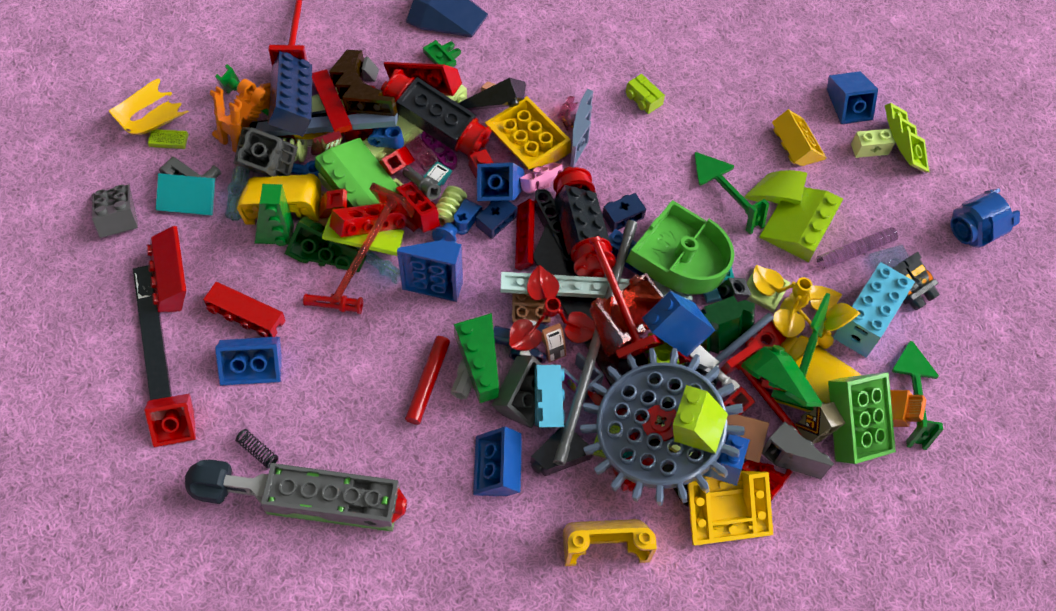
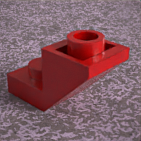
[319,189,347,219]

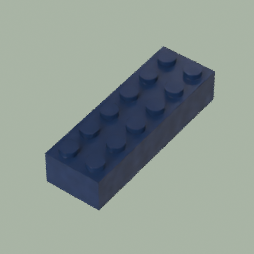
[268,51,312,137]

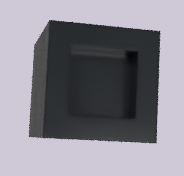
[717,278,752,302]

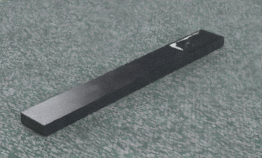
[133,265,172,400]

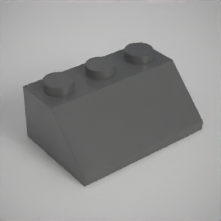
[491,355,542,428]

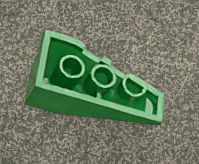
[741,345,822,407]

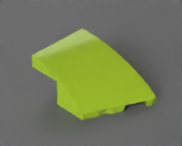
[745,170,807,205]

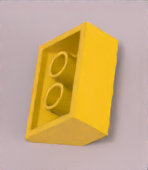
[772,109,827,166]

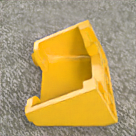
[237,174,322,225]
[563,519,657,566]

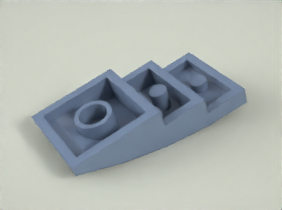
[570,89,593,167]

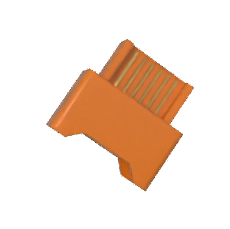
[890,390,926,427]

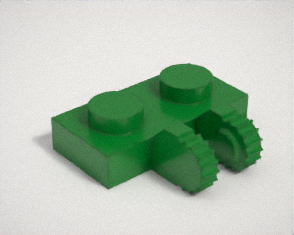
[423,40,461,67]

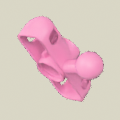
[520,163,563,193]

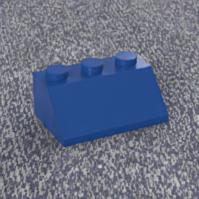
[215,337,282,386]
[473,426,522,496]

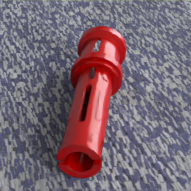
[303,294,363,314]

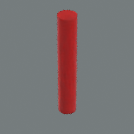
[405,336,450,425]

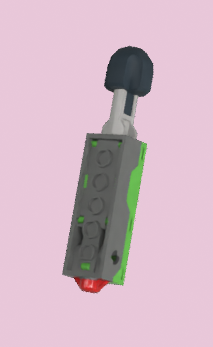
[185,459,407,532]

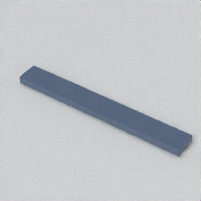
[255,113,398,136]

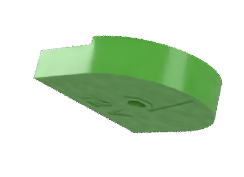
[626,200,734,294]

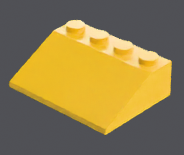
[485,96,571,169]

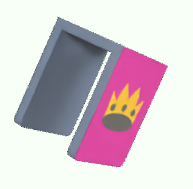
[561,353,604,402]

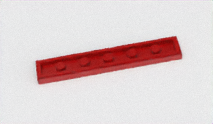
[312,69,353,133]

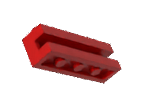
[203,281,286,337]

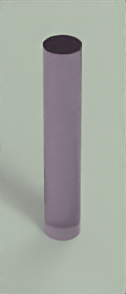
[817,227,898,270]

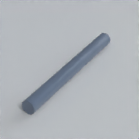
[715,313,774,366]

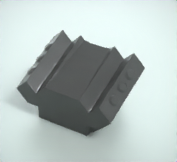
[233,127,298,177]

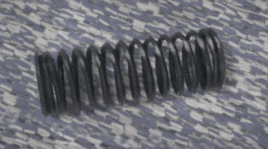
[235,429,278,469]

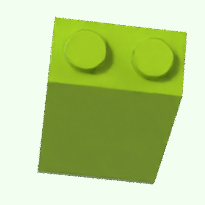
[673,385,728,454]

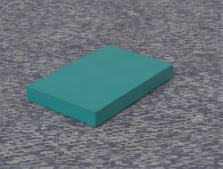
[156,173,215,215]

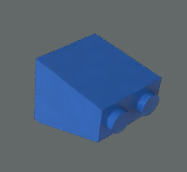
[827,71,878,124]
[477,163,525,201]
[642,291,715,357]

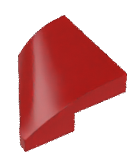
[741,460,793,501]

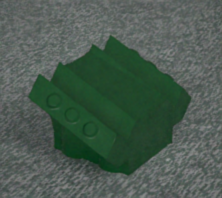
[700,296,755,354]

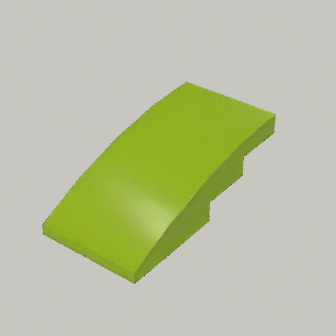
[884,103,929,173]

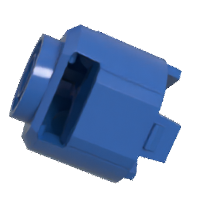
[950,188,1020,248]

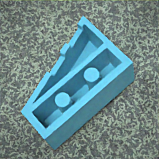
[535,365,565,427]

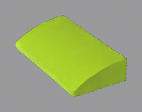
[322,215,404,256]

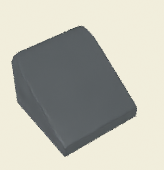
[361,56,379,82]

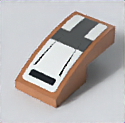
[542,323,566,363]

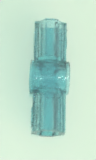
[225,166,250,221]

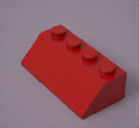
[383,62,462,96]
[146,226,186,312]

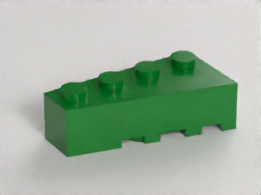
[254,184,294,246]
[454,313,499,403]

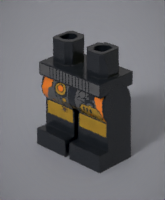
[892,252,940,311]

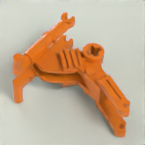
[210,79,271,153]

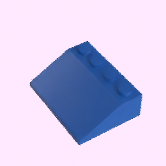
[397,240,463,302]

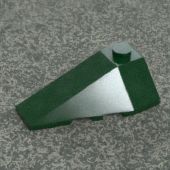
[284,216,367,272]

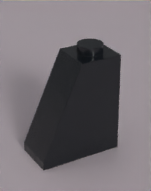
[530,423,594,476]

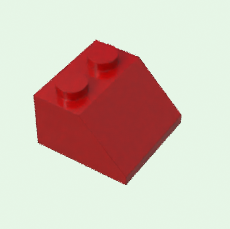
[144,393,196,447]

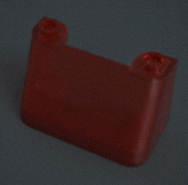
[590,272,664,357]

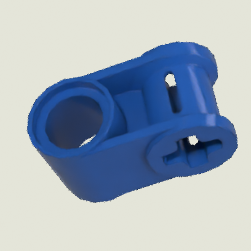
[367,126,404,149]
[454,199,483,235]

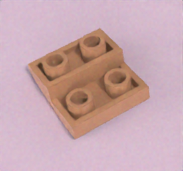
[512,293,551,323]

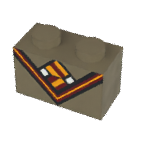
[795,402,845,444]

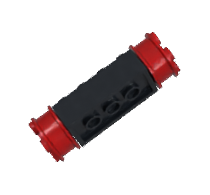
[381,69,492,160]
[553,167,616,278]

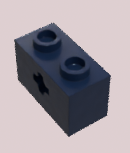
[602,193,646,232]
[476,201,517,239]

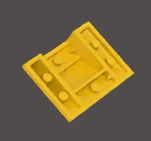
[688,471,773,545]

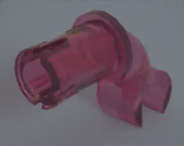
[557,96,578,131]

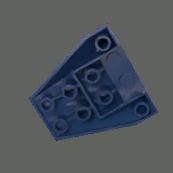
[406,0,488,37]

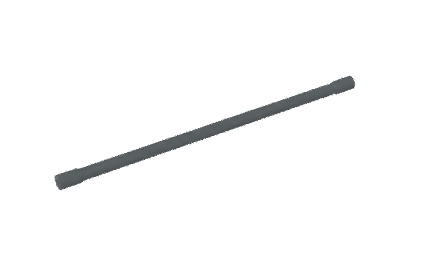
[553,220,638,466]

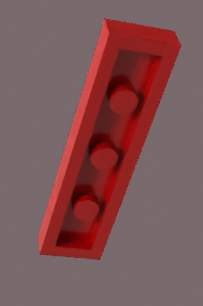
[515,199,535,271]

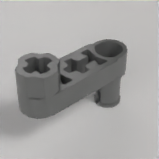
[159,157,222,179]

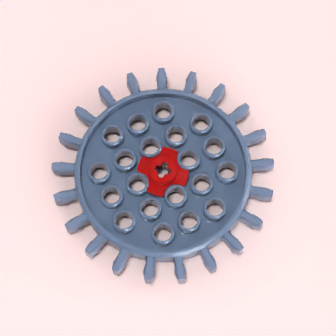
[580,348,745,506]

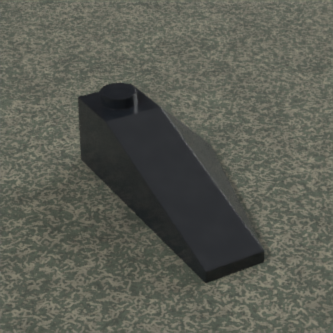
[458,77,526,110]

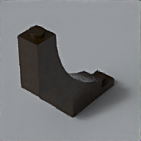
[329,49,398,116]

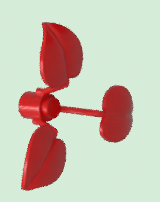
[509,265,596,351]

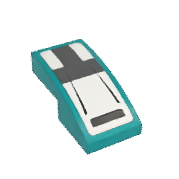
[417,162,452,195]

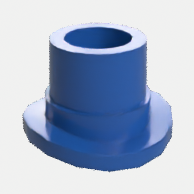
[432,223,458,242]

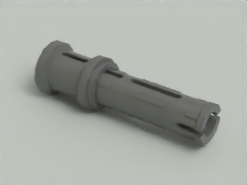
[402,166,441,200]

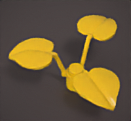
[753,265,842,338]
[780,293,860,361]

